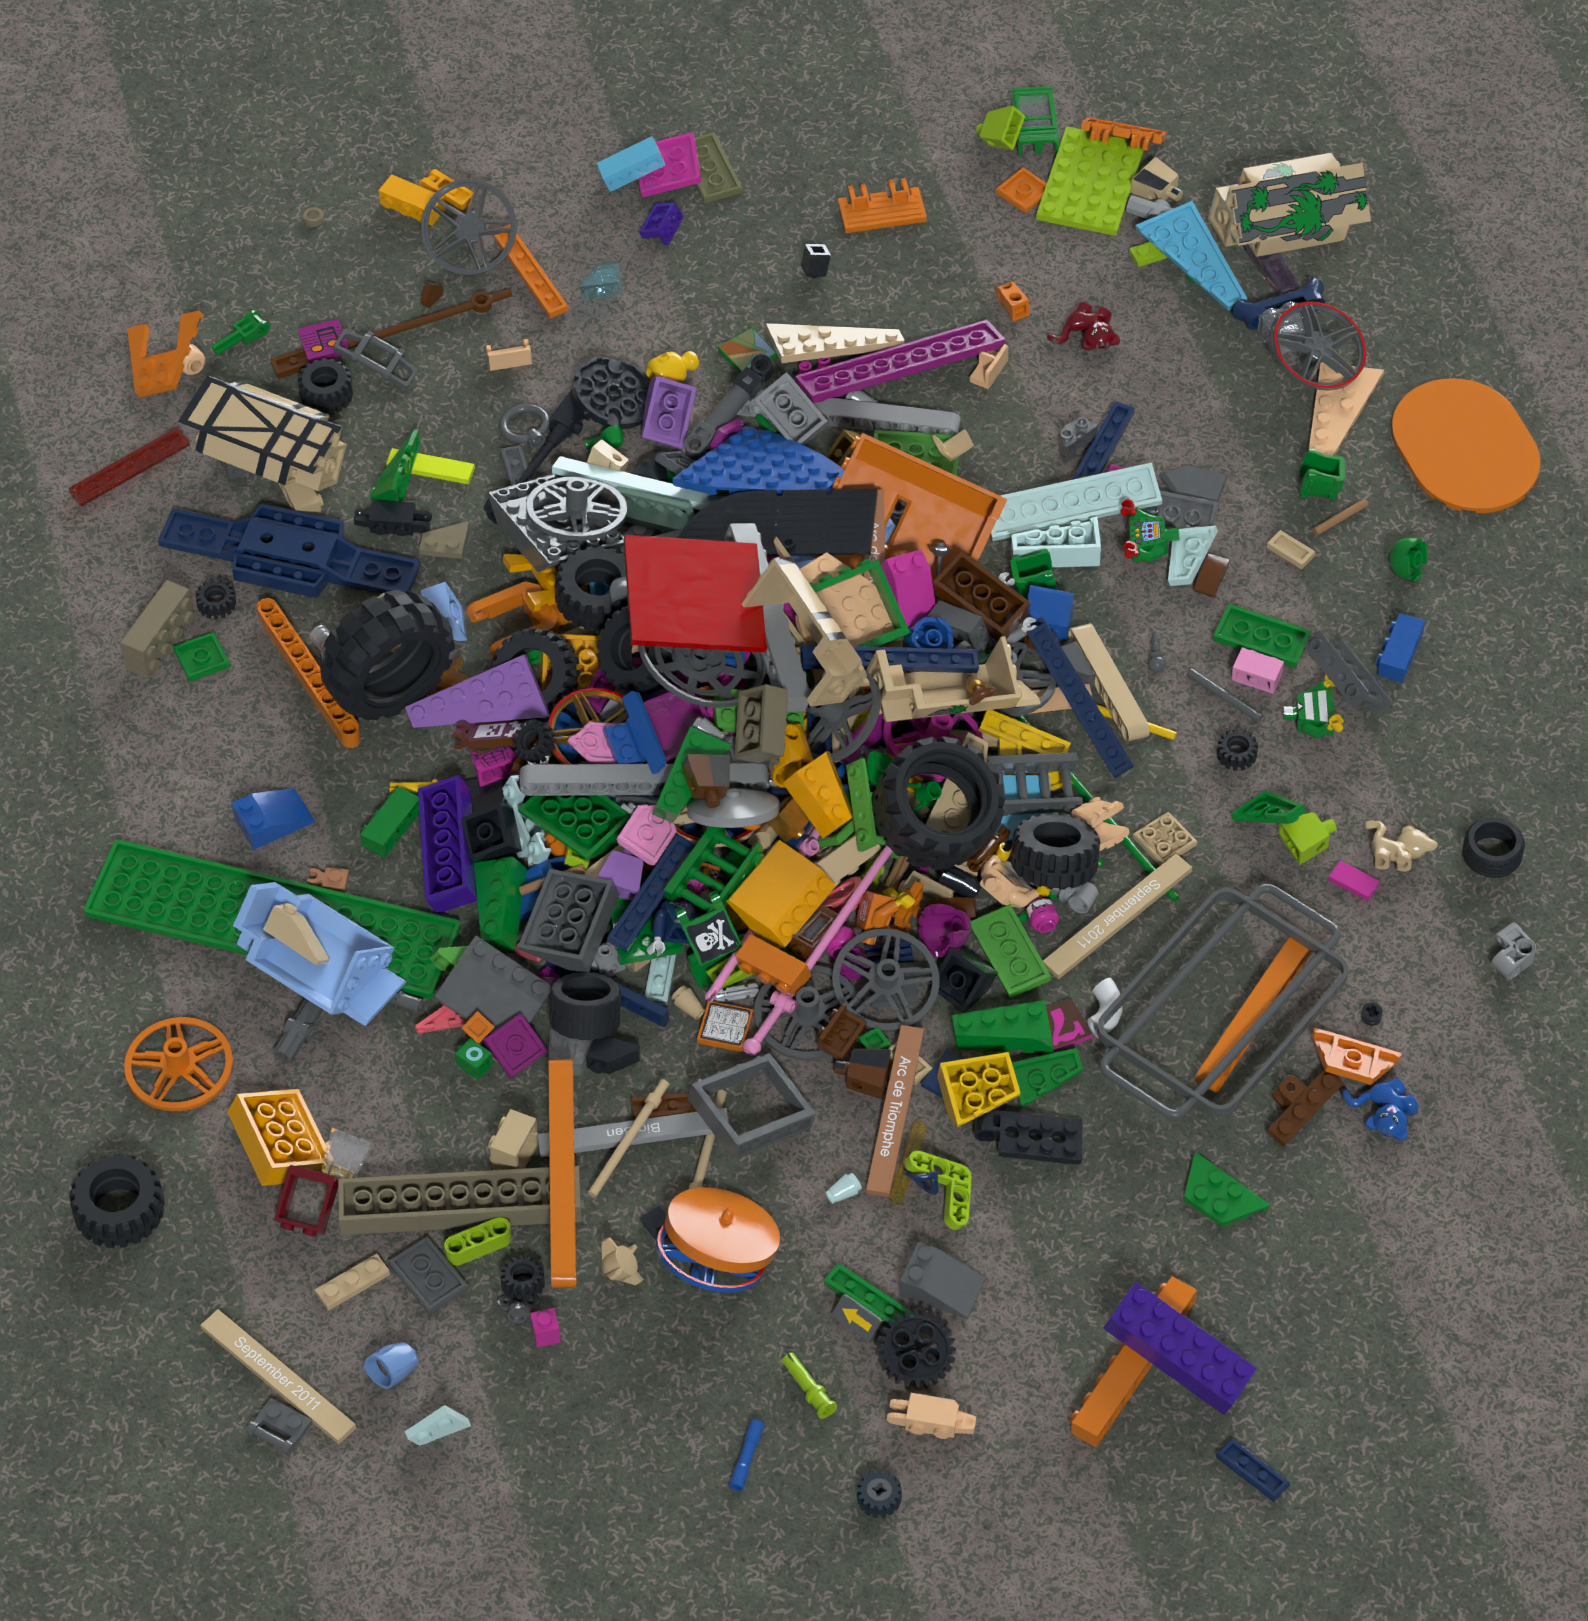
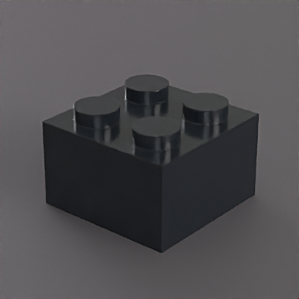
[461,803,522,863]

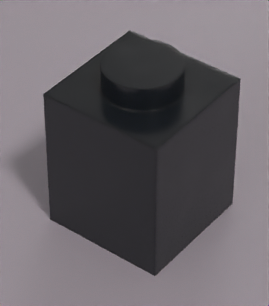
[801,244,831,278]

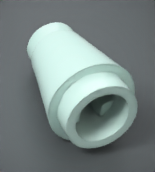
[825,1173,862,1204]

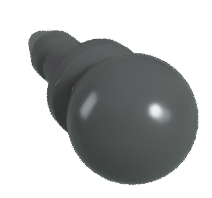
[1148,631,1166,672]

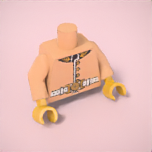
[980,843,1051,908]

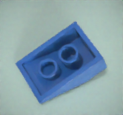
[231,788,315,850]

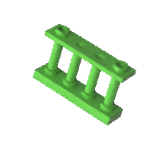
[846,758,903,859]

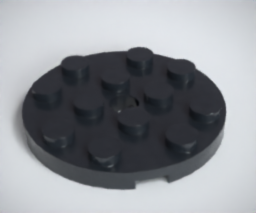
[572,356,651,429]

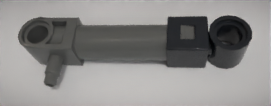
[684,354,773,461]

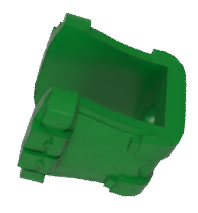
[1299,448,1345,499]
[1011,549,1056,600]

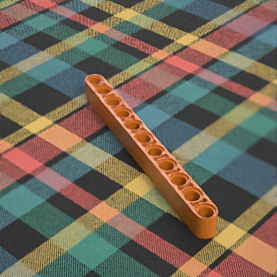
[549,1059,576,1288]

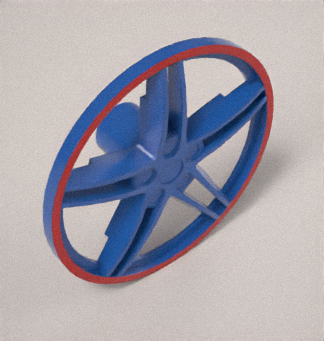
[656,1224,765,1293]

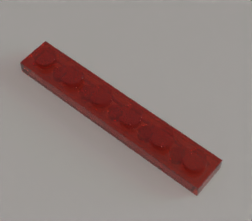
[68,427,190,507]

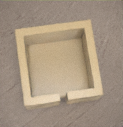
[488,1109,539,1170]

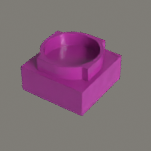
[643,687,710,764]

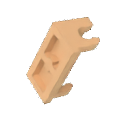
[486,339,532,371]

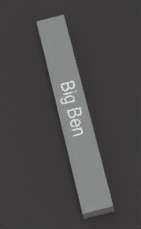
[538,1108,728,1158]

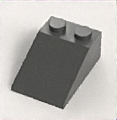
[900,1242,985,1319]

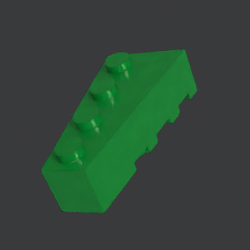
[652,727,732,823]
[952,1000,1054,1054]

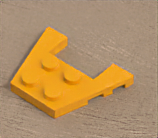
[503,554,588,612]

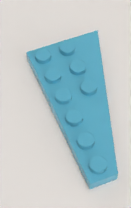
[1136,201,1247,311]

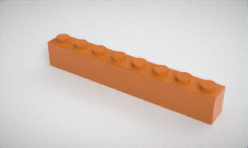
[1070,1276,1197,1448]

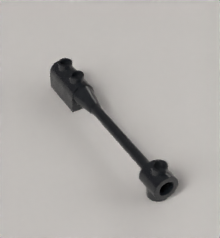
[483,389,591,525]

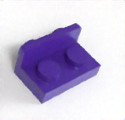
[639,202,684,245]

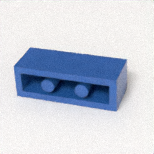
[1375,613,1425,683]

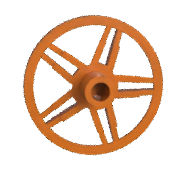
[124,1017,233,1111]

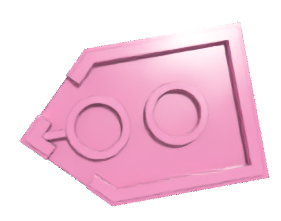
[567,722,617,764]
[617,805,676,865]

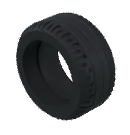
[1463,817,1525,878]

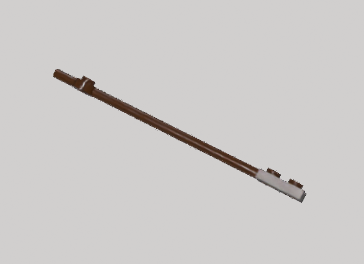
[270,289,512,379]

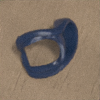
[902,1159,939,1195]

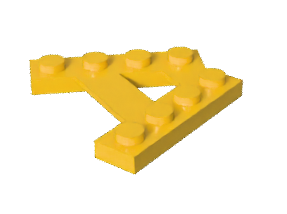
[978,710,1071,793]

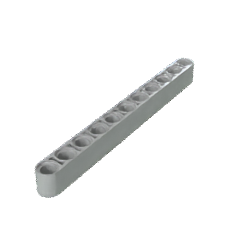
[736,389,961,435]
[519,763,770,796]

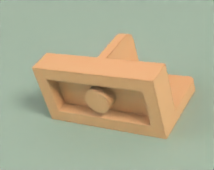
[970,344,1008,389]

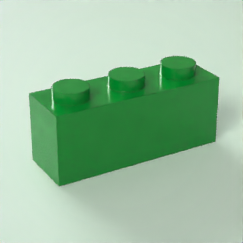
[360,787,420,858]

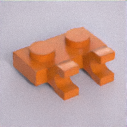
[890,881,924,934]

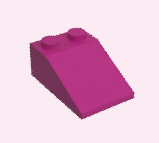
[880,550,935,627]

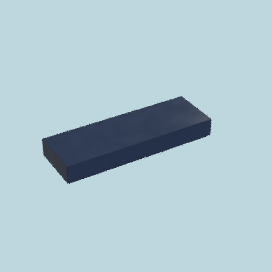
[1216,1438,1290,1502]

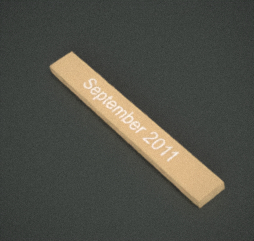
[1043,854,1192,980]
[201,1309,356,1444]

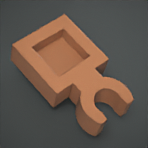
[307,867,350,893]

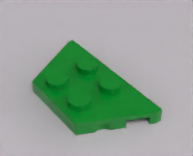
[1184,1153,1269,1227]

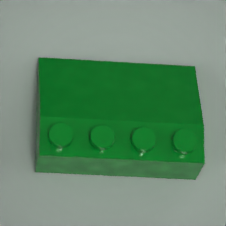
[518,795,632,861]

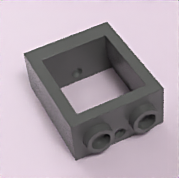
[927,600,993,660]

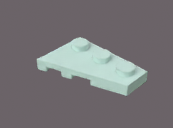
[1168,526,1218,586]

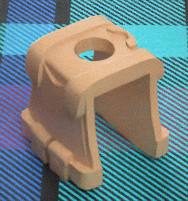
[1071,797,1129,851]

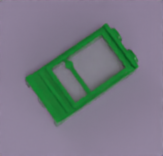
[1011,86,1060,155]

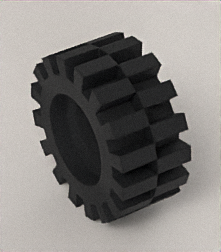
[195,578,236,620]
[513,719,557,764]
[1217,728,1258,771]
[500,1256,545,1302]

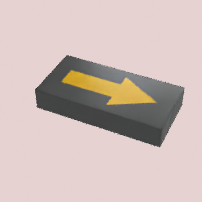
[832,1294,884,1342]

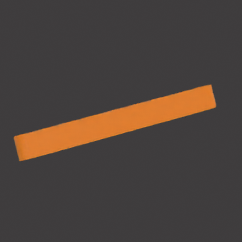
[257,598,361,748]
[1195,937,1312,1093]

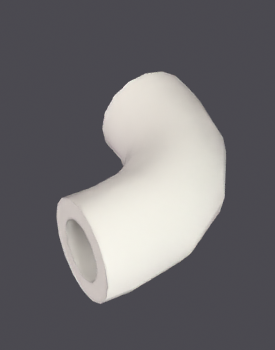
[1087,978,1122,1039]

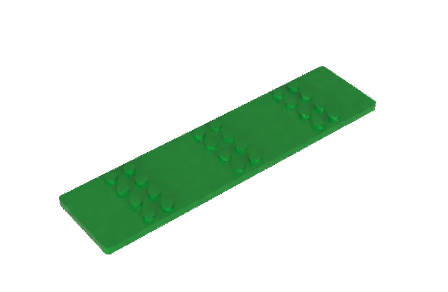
[84,840,461,999]

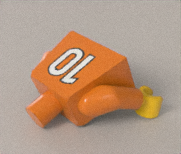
[856,888,915,945]

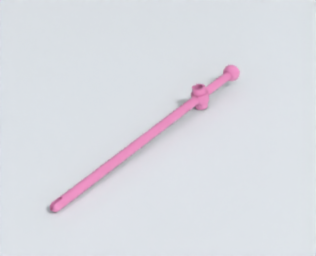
[705,828,820,1002]
[743,845,893,1056]

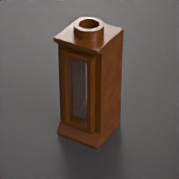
[789,904,838,961]

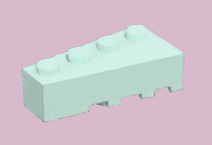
[1011,517,1101,567]

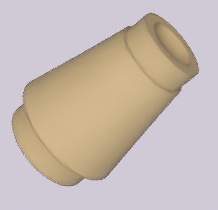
[672,986,705,1020]

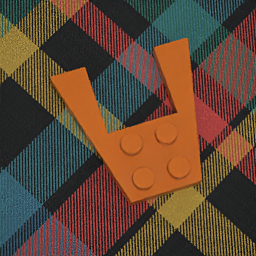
[127,310,203,397]

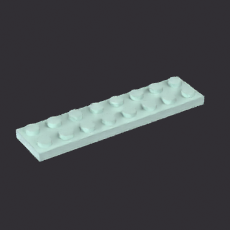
[991,463,1162,541]

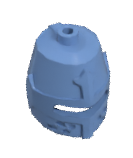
[363,1342,419,1389]

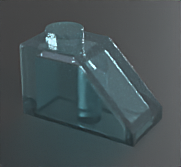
[580,263,623,300]

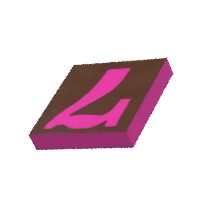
[1046,998,1093,1053]

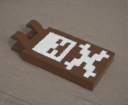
[452,718,541,749]

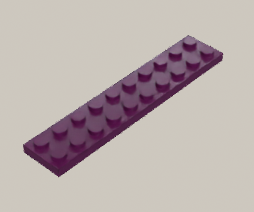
[795,320,1006,403]

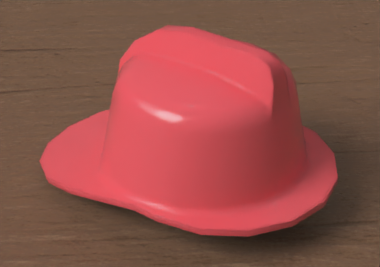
[818,877,862,913]

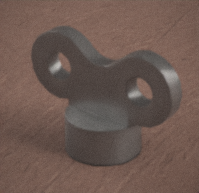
[497,1296,540,1324]

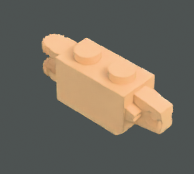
[886,1393,976,1439]

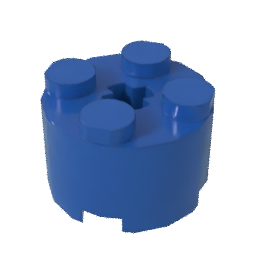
[902,617,954,649]

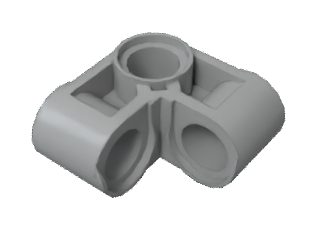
[1491,922,1536,980]

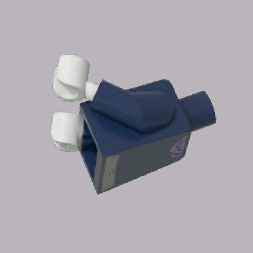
[647,898,701,956]

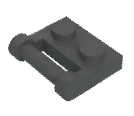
[246,1398,312,1456]

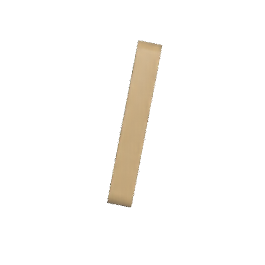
[1068,623,1150,742]

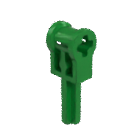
[211,310,270,355]

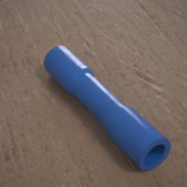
[729,1420,764,1491]

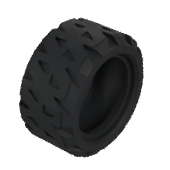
[872,736,1005,870]

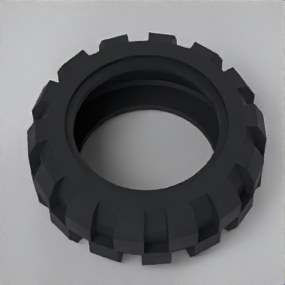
[319,590,455,720]

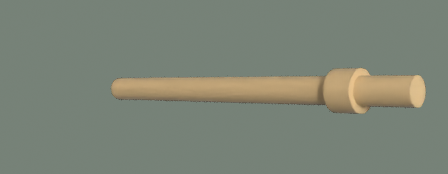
[588,1079,669,1198]
[688,1090,727,1190]

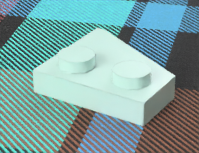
[405,1405,471,1446]

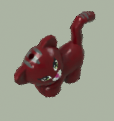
[1047,302,1121,351]

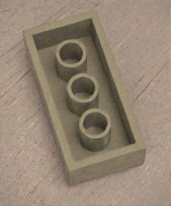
[120,580,195,678]

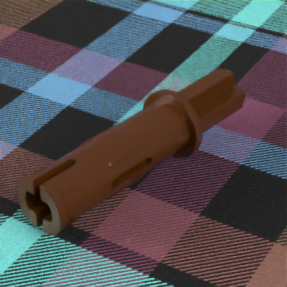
[967,826,1011,872]

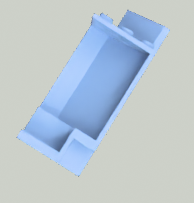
[233,882,407,1026]

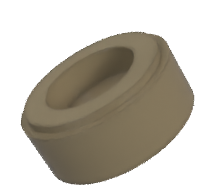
[303,207,324,227]

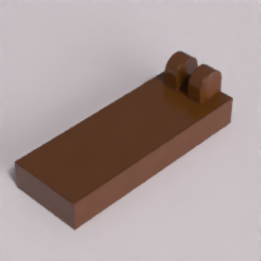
[631,1093,697,1121]

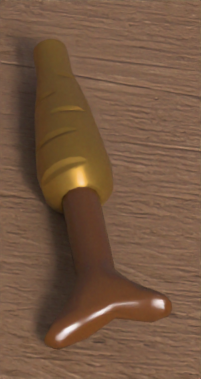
[967,675,995,705]

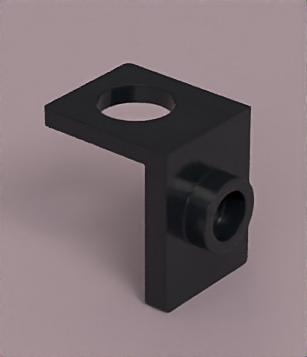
[640,1206,669,1240]

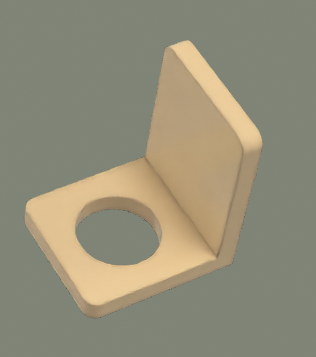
[932,430,974,462]

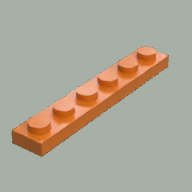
[492,225,568,319]

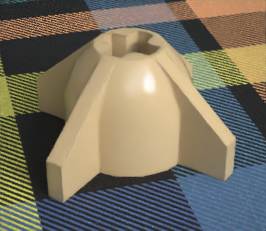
[601,1237,643,1285]

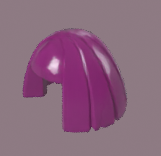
[918,904,972,957]

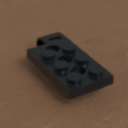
[974,1110,1082,1164]

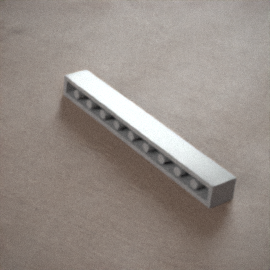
[724,523,812,712]

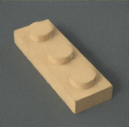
[315,1254,390,1311]

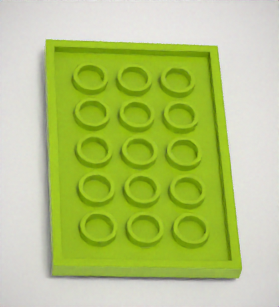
[1036,126,1145,236]

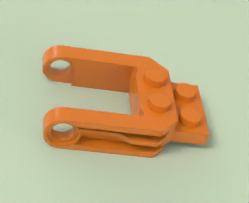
[466,581,572,660]

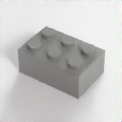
[754,372,830,446]

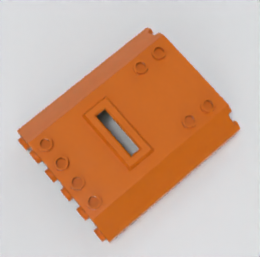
[811,433,1007,602]

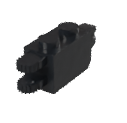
[354,500,432,536]

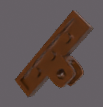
[1266,1070,1343,1147]

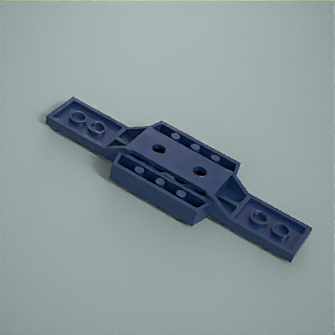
[158,504,421,598]

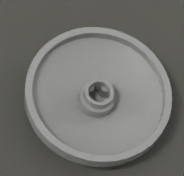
[687,788,780,828]

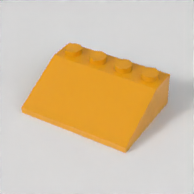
[726,840,836,949]
[227,1089,334,1186]

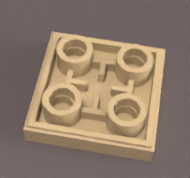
[1133,812,1197,866]

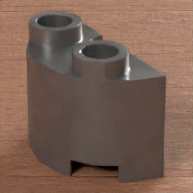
[1059,417,1097,464]

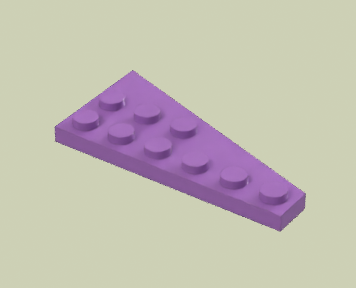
[405,655,550,728]

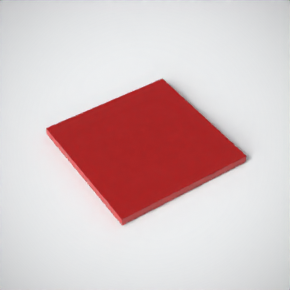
[623,535,767,653]

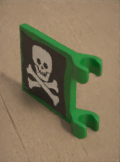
[675,891,742,966]

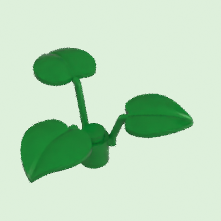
[867,751,944,822]

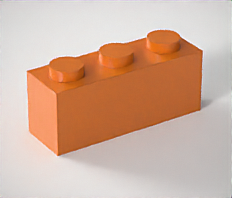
[735,934,811,997]

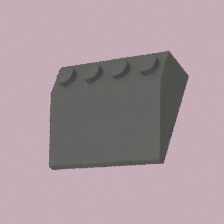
[518,869,619,973]
[434,936,551,1035]

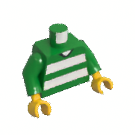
[1283,675,1344,739]

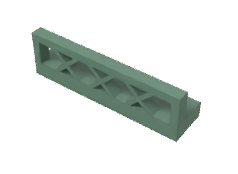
[615,486,695,532]

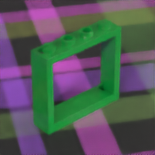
[809,559,910,647]

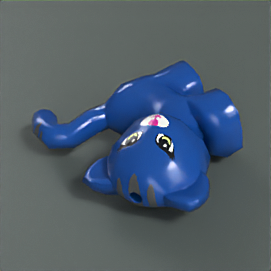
[1341,1077,1419,1141]

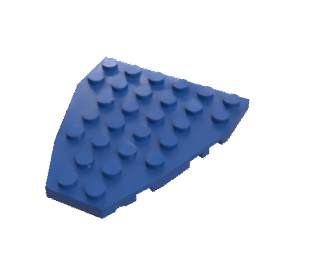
[673,426,844,496]

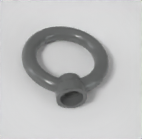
[499,404,550,449]

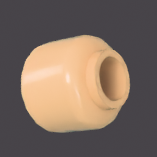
[182,344,205,375]

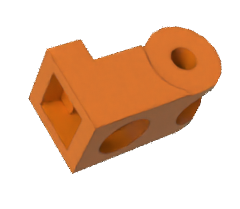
[995,281,1030,322]

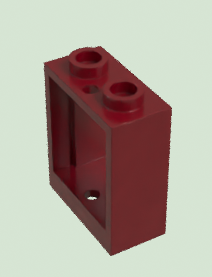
[274,1164,339,1237]

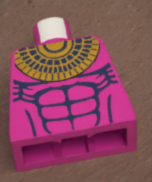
[470,746,518,787]

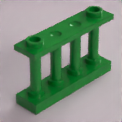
[664,826,764,913]

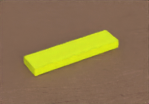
[386,448,475,485]

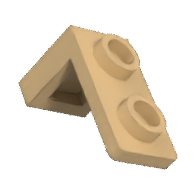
[898,871,953,899]

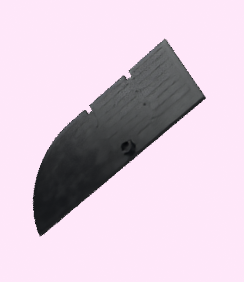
[678,488,878,557]

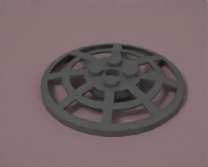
[638,645,766,708]

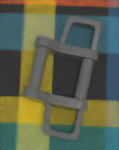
[333,330,417,390]

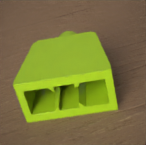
[976,106,1025,150]
[1278,812,1337,865]

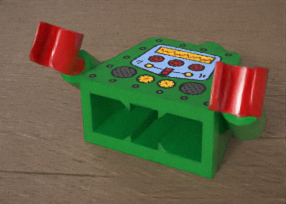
[1120,499,1180,563]

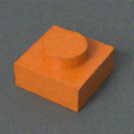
[461,1011,495,1044]

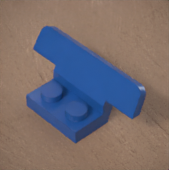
[603,691,666,774]

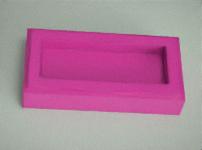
[1328,860,1380,901]

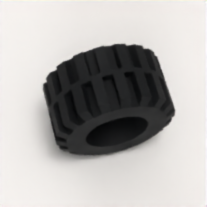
[298,358,353,415]

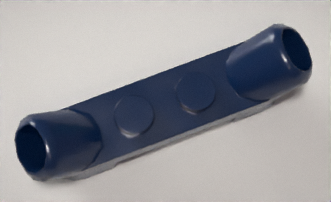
[1233,278,1325,330]

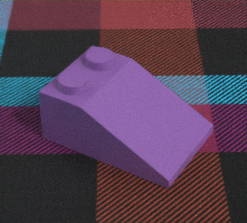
[641,376,697,449]

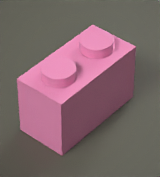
[1232,648,1284,694]

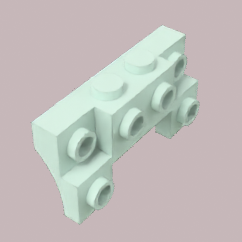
[502,775,551,868]

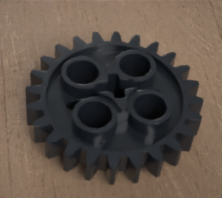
[876,1310,956,1390]

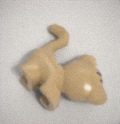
[1364,820,1438,872]

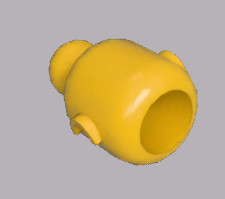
[646,351,699,383]

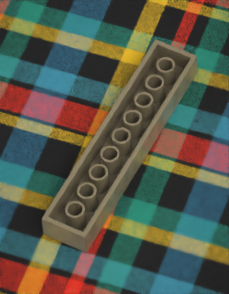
[339,1166,582,1235]

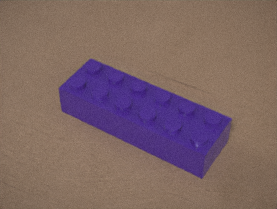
[418,775,477,914]
[1103,1282,1257,1415]

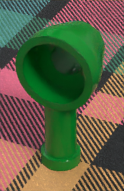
[584,425,624,450]

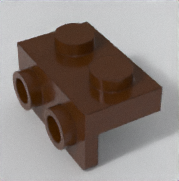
[817,1003,867,1060]

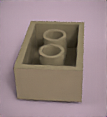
[735,684,788,763]

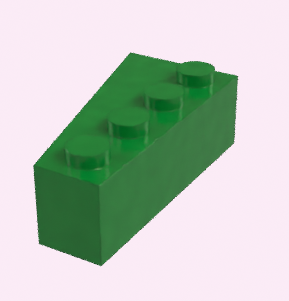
[474,857,527,953]

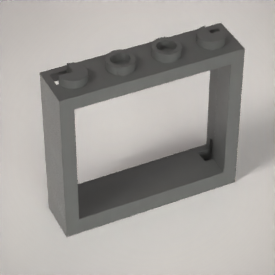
[688,1053,816,1160]

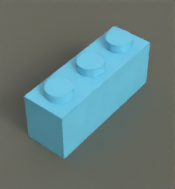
[597,136,666,192]

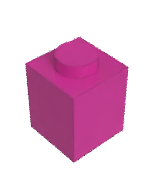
[530,1308,561,1348]

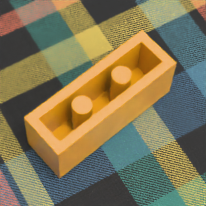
[378,174,445,226]

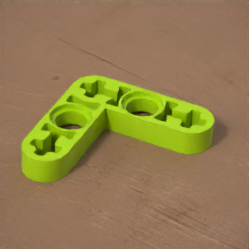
[904,1150,972,1230]

